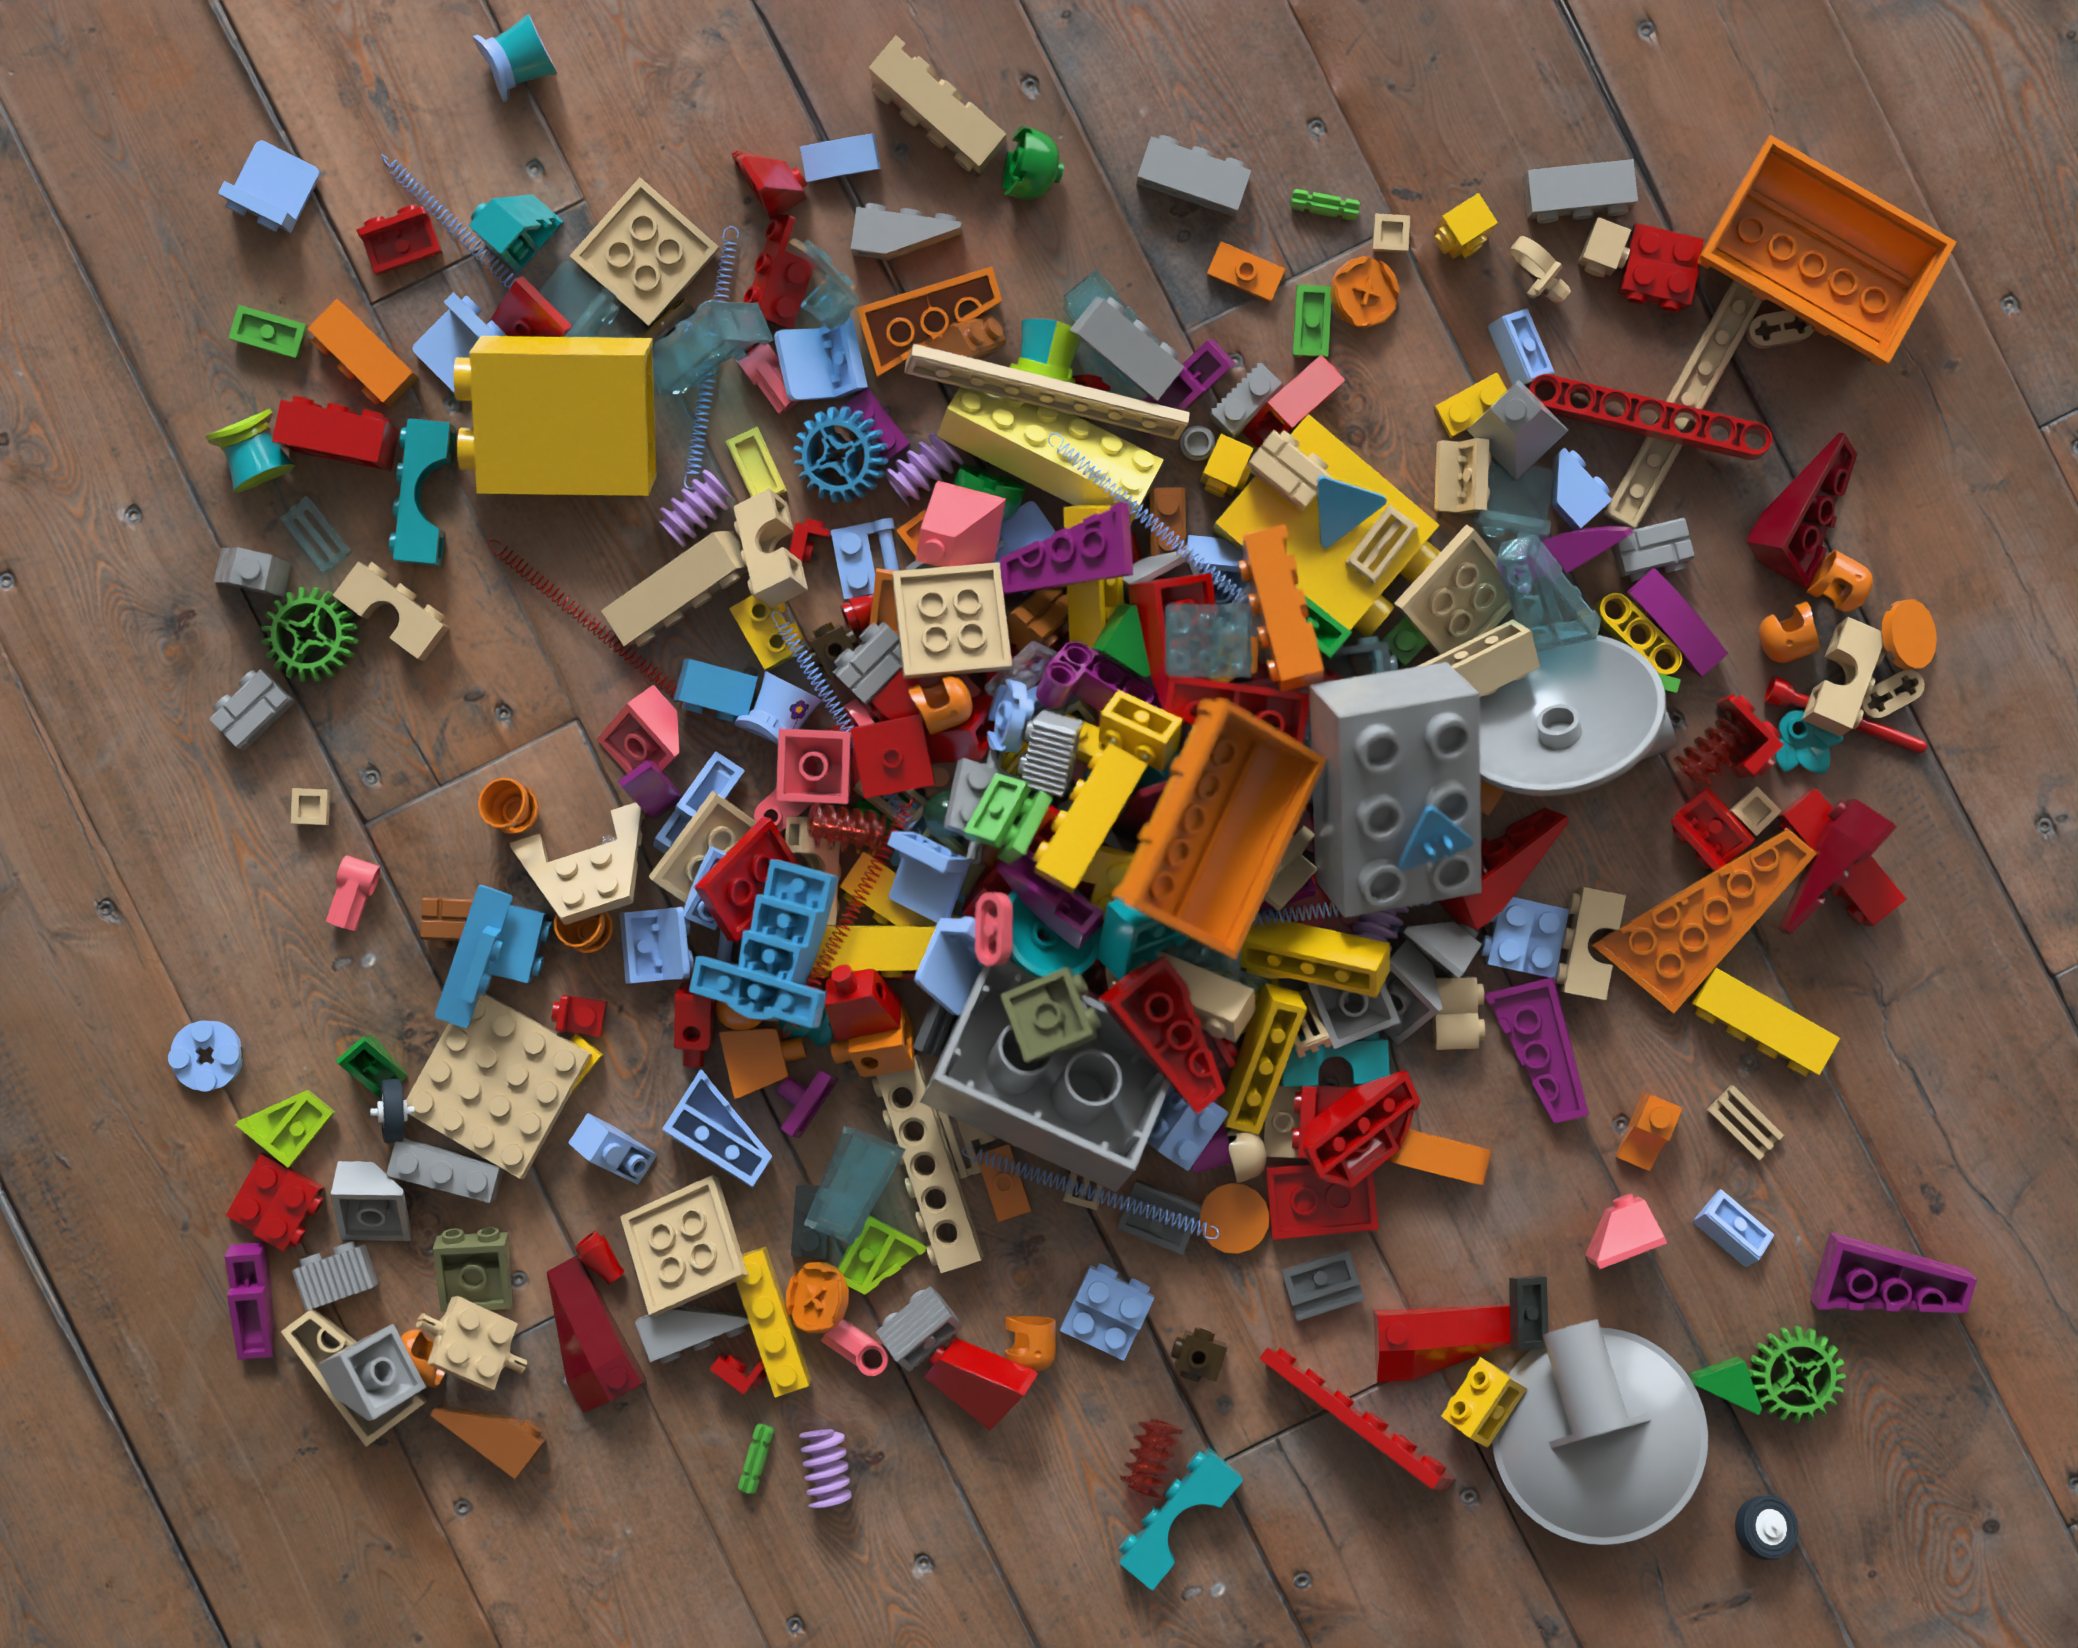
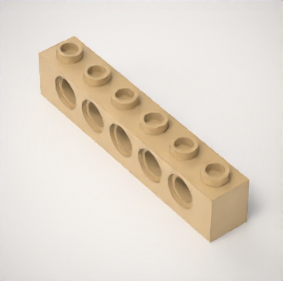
[872,1054,984,1273]

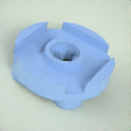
[987,679,1034,753]
[168,1020,243,1092]

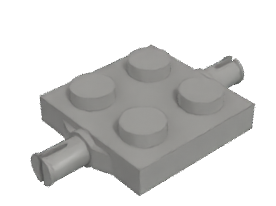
[944,746,1023,864]

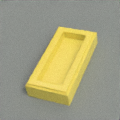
[726,426,787,497]

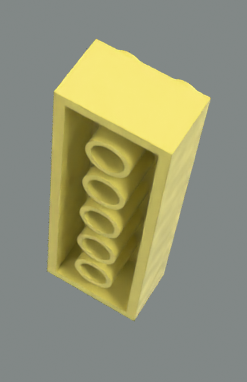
[937,387,1164,526]

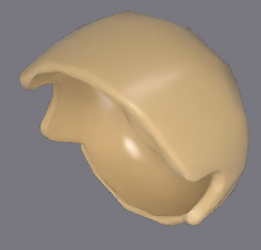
[1227,1129,1267,1183]

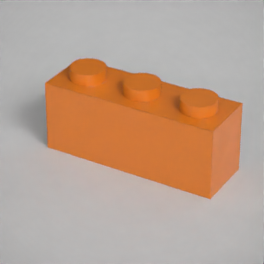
[307,298,419,408]

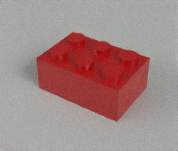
[272,396,400,471]

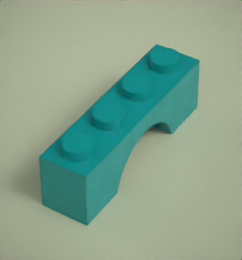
[389,419,456,567]
[1118,1447,1243,1591]

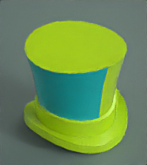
[1009,318,1082,384]
[205,408,296,493]

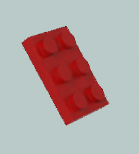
[694,817,800,942]
[1265,1163,1379,1240]

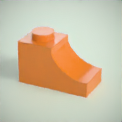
[1615,1091,1683,1171]

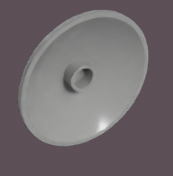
[1479,632,1676,796]
[1492,1320,1708,1545]

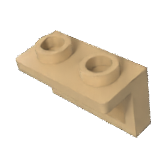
[1434,438,1491,514]
[1263,826,1317,910]

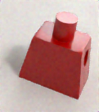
[825,964,902,1041]
[674,981,717,1068]

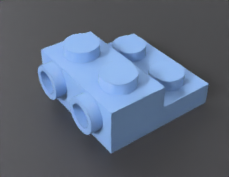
[1480,897,1569,978]
[1060,1263,1154,1361]

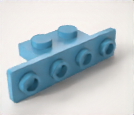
[435,885,513,1028]

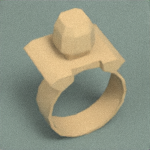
[1510,236,1571,304]

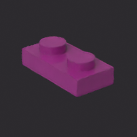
[839,388,910,466]

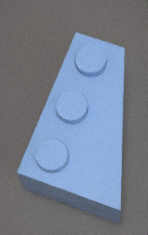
[662,1069,772,1189]

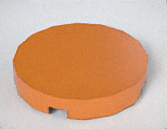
[1330,256,1400,328]
[1881,599,1937,670]
[1199,1183,1269,1254]
[786,1262,849,1334]

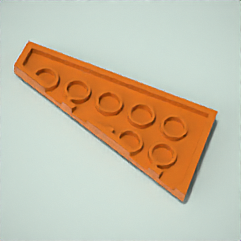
[1592,829,1817,1014]

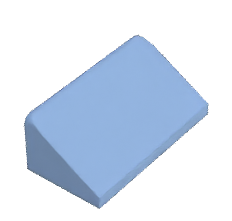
[1488,308,1555,386]
[1693,1189,1774,1267]

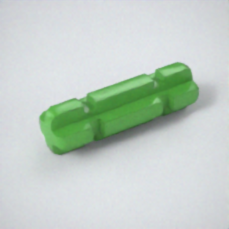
[1290,189,1360,221]
[738,1423,774,1494]

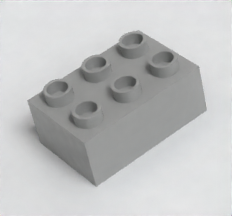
[1309,662,1481,917]
[920,961,1170,1192]

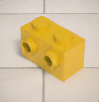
[1434,193,1498,259]
[1200,434,1253,498]
[729,595,805,672]
[1098,690,1183,771]
[1441,1357,1527,1448]

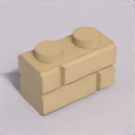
[1245,431,1330,512]

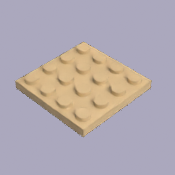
[406,993,592,1179]

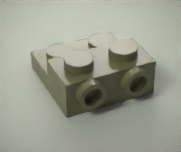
[1001,967,1101,1064]
[433,1227,513,1312]

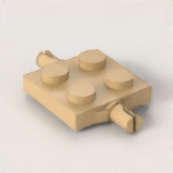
[416,1296,527,1391]

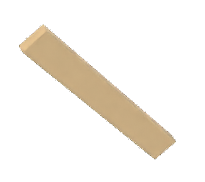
[1603,280,1762,530]
[904,344,1190,440]

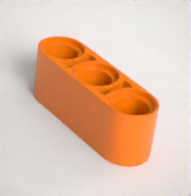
[1386,1129,1492,1185]

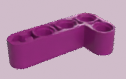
[1036,641,1162,712]

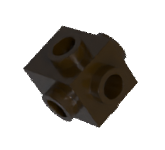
[807,622,859,680]
[1170,1327,1228,1382]

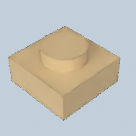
[1372,213,1410,253]
[1730,786,1782,836]
[291,788,331,825]

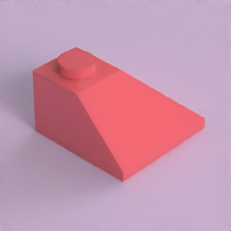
[915,481,1006,567]
[597,685,679,774]
[776,729,853,804]
[1585,1194,1667,1269]

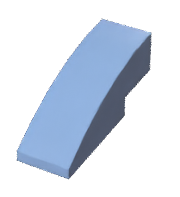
[653,751,745,854]

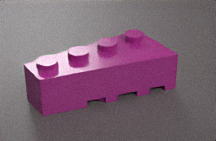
[1810,1232,1977,1313]

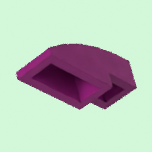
[1142,338,1236,439]
[1514,526,1633,579]
[1627,568,1728,677]
[618,760,682,819]
[997,849,1104,950]
[224,1242,274,1360]

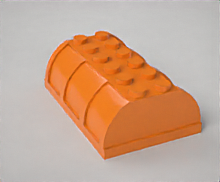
[1698,135,1957,367]
[1112,698,1327,959]

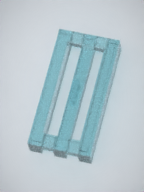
[279,496,352,574]

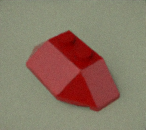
[1303,1071,1421,1188]

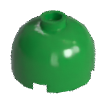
[1002,126,1064,200]
[954,465,1025,522]

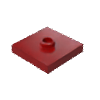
[487,276,573,337]
[850,714,936,799]

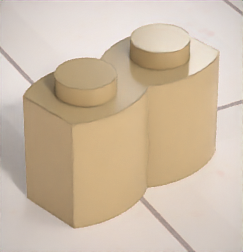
[1432,976,1485,1050]

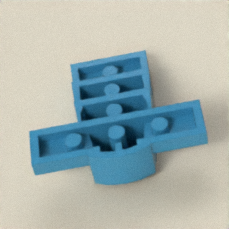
[689,859,839,1028]

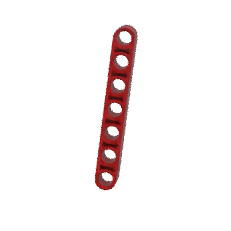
[1529,374,1772,460]

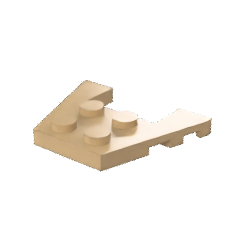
[510,802,646,925]

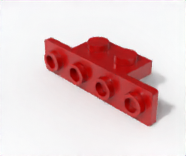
[732,215,815,351]

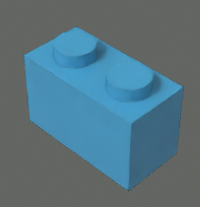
[674,659,758,723]
[487,905,553,983]

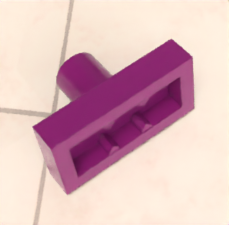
[776,1070,839,1138]

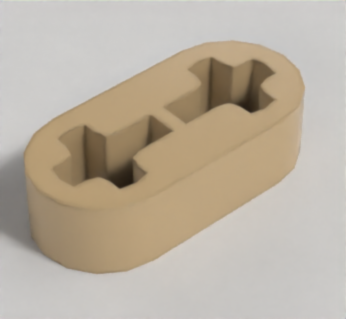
[1746,310,1814,349]
[1860,670,1925,719]

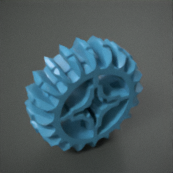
[793,407,889,503]

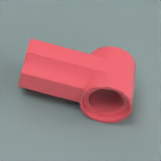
[736,340,799,415]
[326,855,381,931]
[821,1318,891,1376]

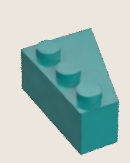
[468,194,564,274]
[1097,900,1191,981]

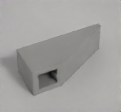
[850,203,963,260]
[635,1306,749,1364]

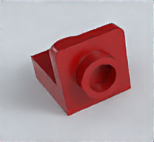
[789,519,831,566]
[551,995,608,1037]
[710,1353,767,1395]

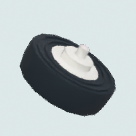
[370,1079,414,1144]
[1735,1495,1799,1560]

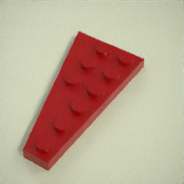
[1259,1347,1456,1491]

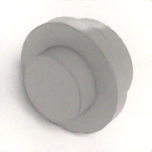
[1180,426,1215,461]

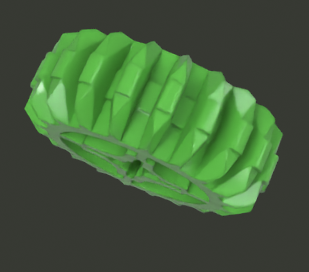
[261,587,358,682]
[1748,1326,1846,1424]

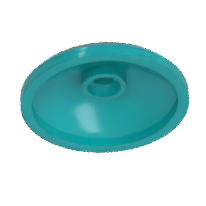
[1007,889,1101,978]

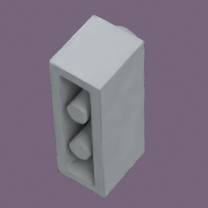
[1136,135,1251,218]
[1523,159,1638,223]
[1069,297,1184,401]
[386,1138,504,1203]

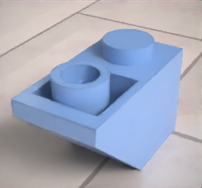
[1552,447,1612,531]
[568,1113,657,1185]

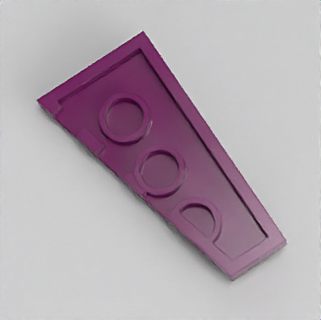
[1000,502,1133,595]
[1484,976,1590,1123]

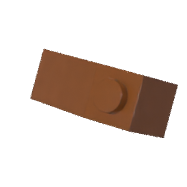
[430,1404,546,1479]

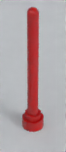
[1764,676,1927,754]

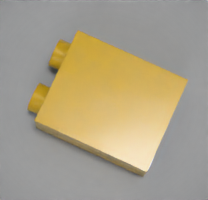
[454,336,657,496]
[1212,414,1441,639]

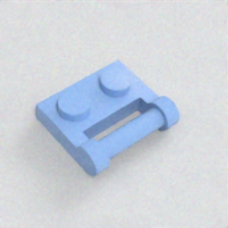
[831,518,900,600]

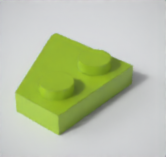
[235,1090,335,1168]
[837,1214,927,1295]

